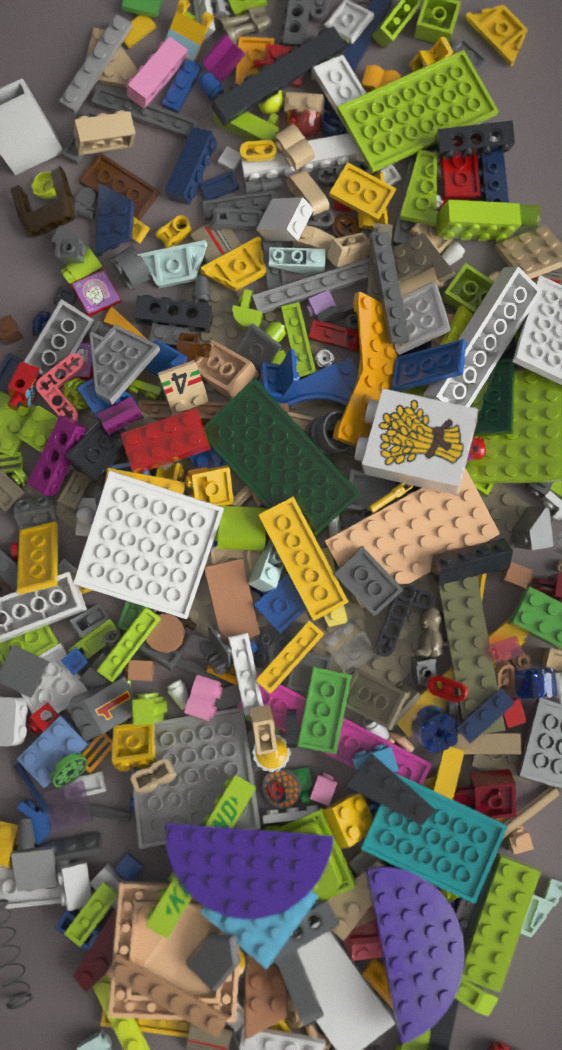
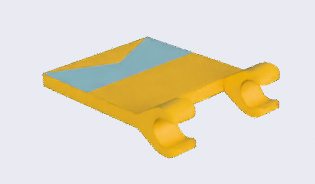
[165,0,214,62]

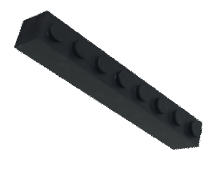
[211,26,345,126]

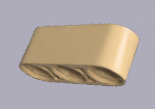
[286,170,329,216]

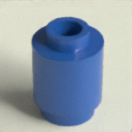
[198,73,224,101]

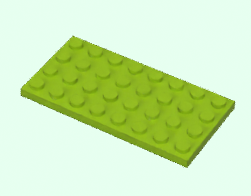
[337,50,499,173]

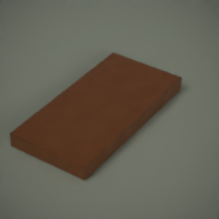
[79,153,160,221]

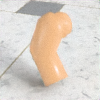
[387,732,415,753]
[305,1022,332,1050]

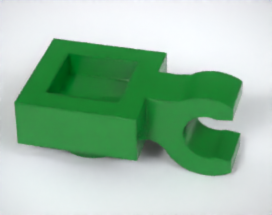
[291,766,313,804]

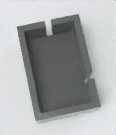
[344,469,408,514]

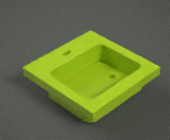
[272,808,357,903]

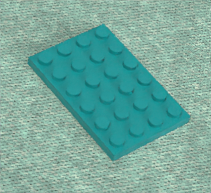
[361,772,508,904]

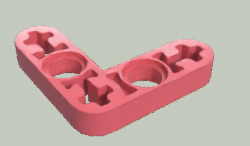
[36,353,85,421]

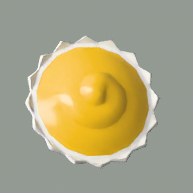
[252,735,291,772]

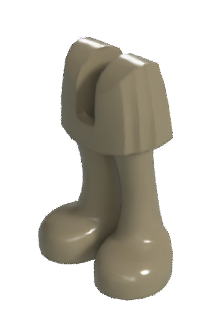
[217,7,272,45]

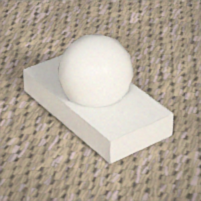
[75,498,97,537]

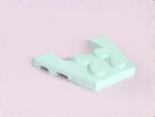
[492,856,562,937]

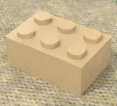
[73,111,136,156]

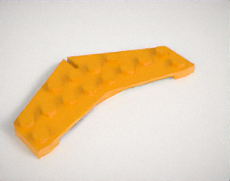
[333,291,401,447]

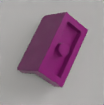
[202,34,246,83]
[98,397,143,435]

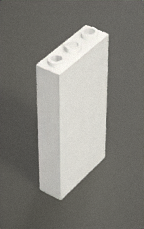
[0,78,63,175]
[275,916,395,1050]

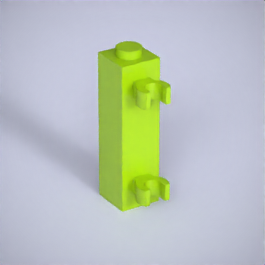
[213,112,279,143]

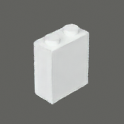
[256,197,314,241]

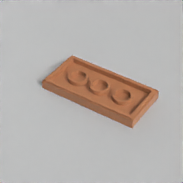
[204,558,260,643]

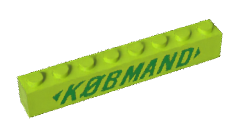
[145,774,256,939]

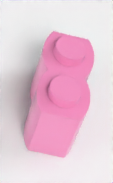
[184,675,223,722]

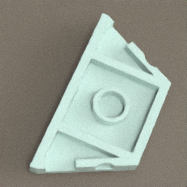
[137,240,207,288]

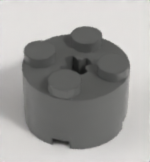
[110,245,152,290]

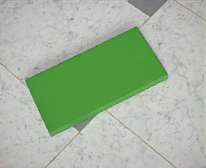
[297,667,352,754]

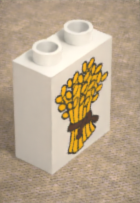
[355,389,478,496]

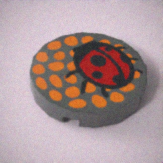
[262,768,302,809]

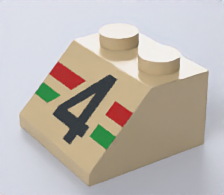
[158,360,208,415]

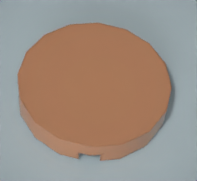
[146,614,185,653]

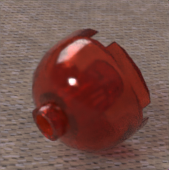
[286,109,321,140]

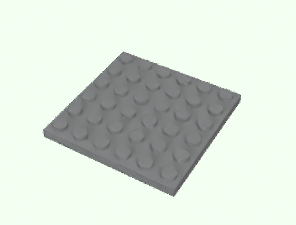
[131,708,261,849]

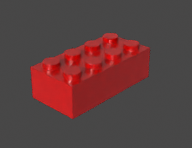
[121,408,211,474]

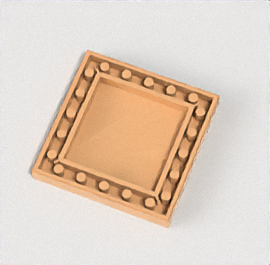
[108,881,240,1022]

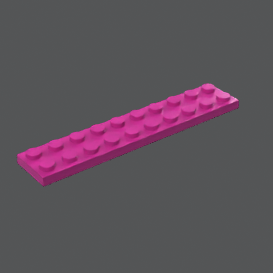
[237,672,432,785]

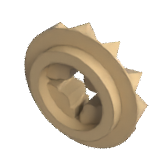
[284,994,303,1030]

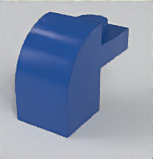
[17,799,55,845]

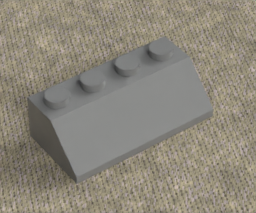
[23,299,94,384]

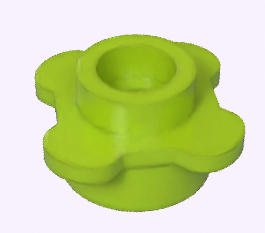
[11,468,29,487]

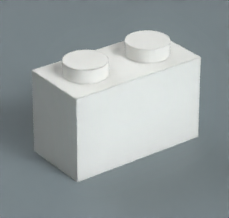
[57,860,92,911]

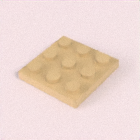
[495,225,562,279]

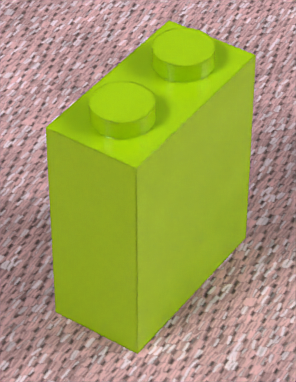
[214,506,266,551]

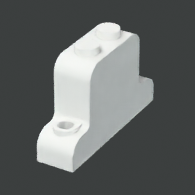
[0,695,28,746]

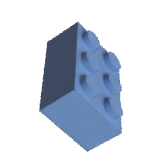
[17,715,92,788]

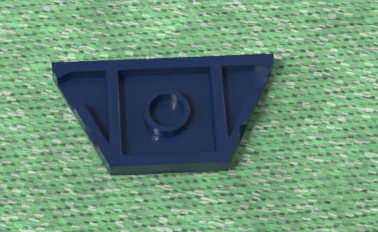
[94,184,135,257]

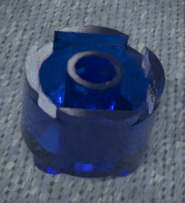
[515,668,557,699]
[411,705,458,753]

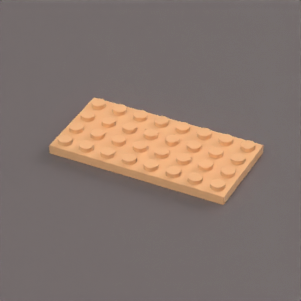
[325,468,500,608]

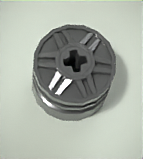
[306,411,352,456]

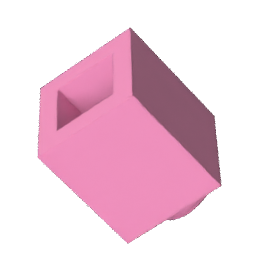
[310,772,337,806]

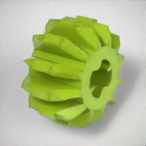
[61,378,88,411]

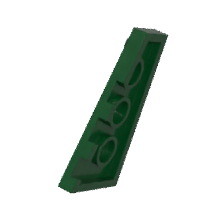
[474,358,515,437]

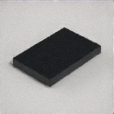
[66,421,126,483]

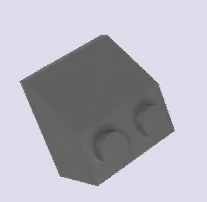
[511,506,554,550]

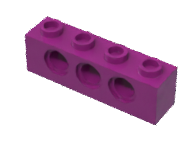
[27,415,88,496]

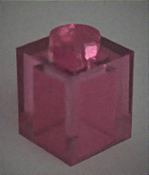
[489,636,523,663]

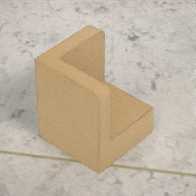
[540,648,562,672]

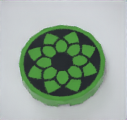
[50,753,87,787]

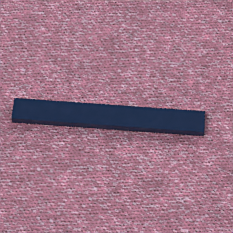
[322,0,393,112]

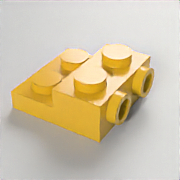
[185,465,234,506]
[112,724,156,772]

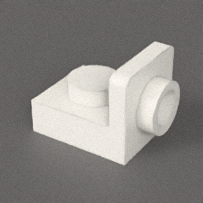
[541,491,562,522]

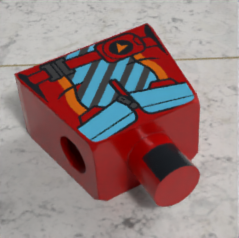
[7,361,40,411]

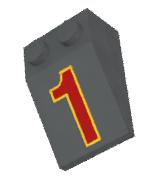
[67,676,137,741]

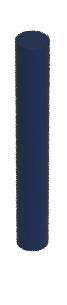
[14,763,50,814]

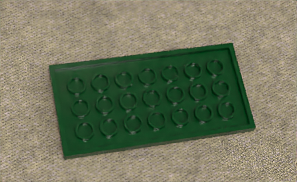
[204,378,361,537]

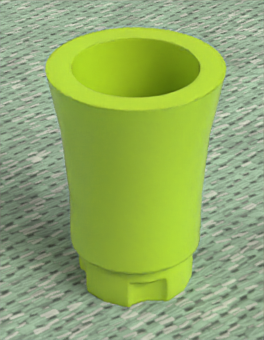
[60,246,103,285]

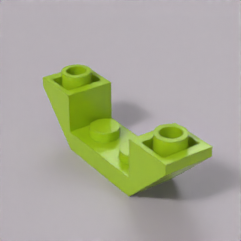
[455,978,499,1017]

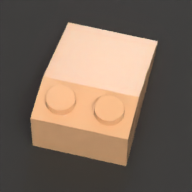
[196,340,259,400]

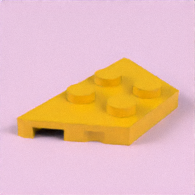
[465,4,528,66]
[200,236,266,292]

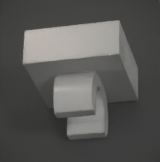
[211,0,231,23]

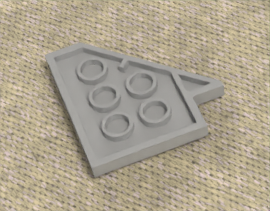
[90,325,160,405]

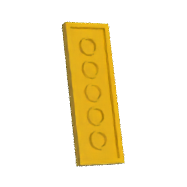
[258,497,348,621]

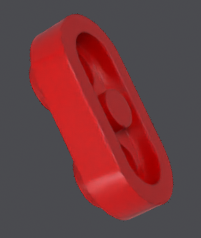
[428,675,468,702]

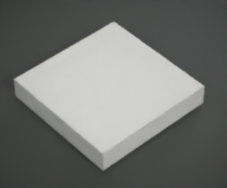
[324,0,374,44]

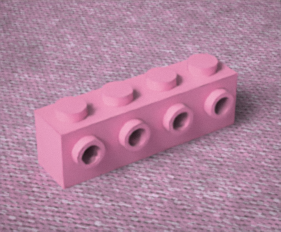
[126,37,187,109]

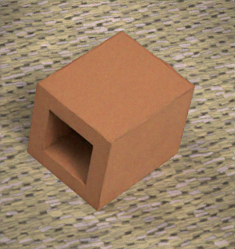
[501,562,533,590]
[125,660,155,681]

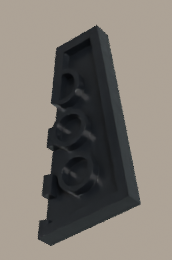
[345,754,435,825]

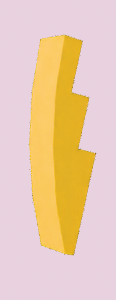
[431,745,464,800]

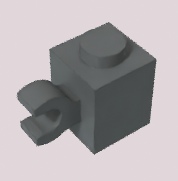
[525,482,554,498]

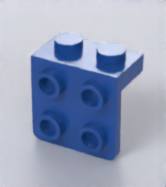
[145,340,188,394]
[260,349,299,401]

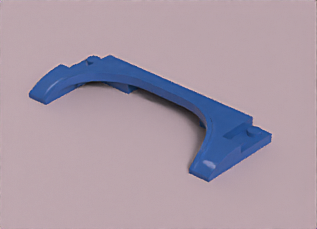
[190,357,358,469]

